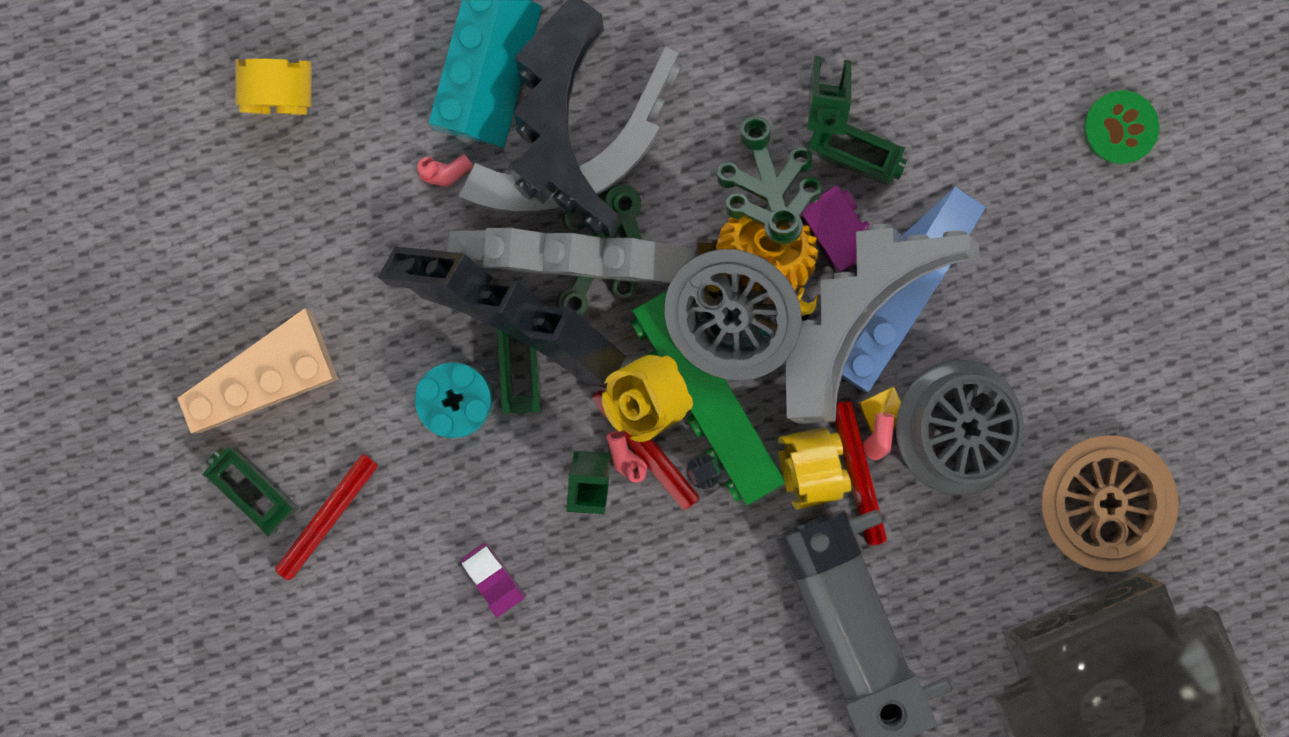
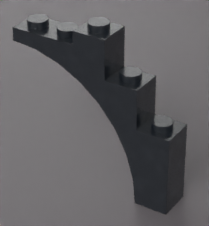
[511,0,620,238]

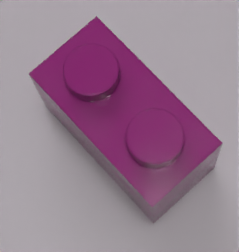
[800,185,870,273]

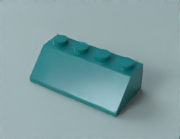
[428,0,543,148]

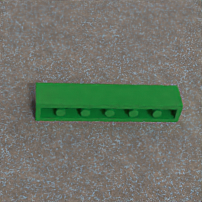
[630,290,786,506]

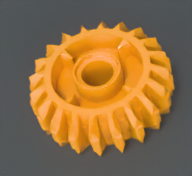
[716,204,818,293]

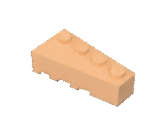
[177,308,339,433]

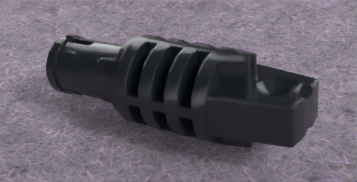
[686,454,721,489]

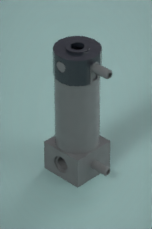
[775,509,952,737]

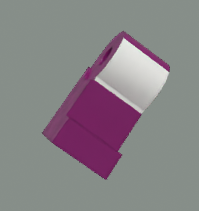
[460,542,527,618]

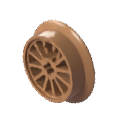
[1042,435,1179,572]

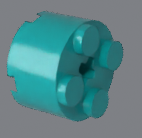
[415,363,494,438]

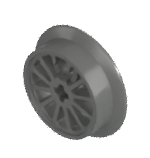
[665,249,802,380]
[896,360,1024,495]

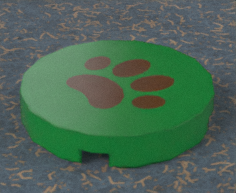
[1083,90,1160,165]

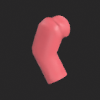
[863,413,894,460]
[606,430,647,483]

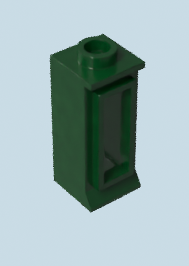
[807,56,851,135]
[807,124,907,186]
[497,329,542,414]
[202,447,299,537]
[566,450,611,515]

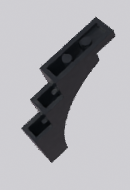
[377,246,626,388]

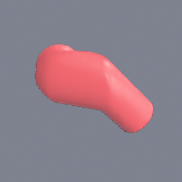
[417,153,473,187]

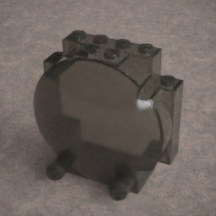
[993,572,1269,737]

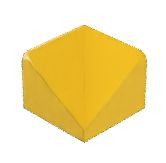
[858,387,901,433]

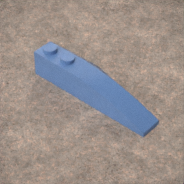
[841,187,986,392]

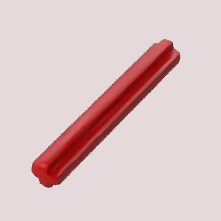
[592,387,699,510]
[835,400,887,546]
[275,454,378,581]

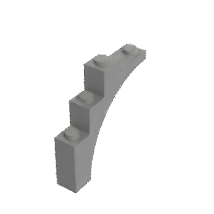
[786,224,980,424]
[447,228,696,286]

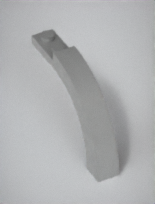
[459,46,682,215]

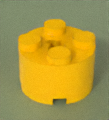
[235,59,312,115]
[602,355,693,442]
[778,426,851,510]

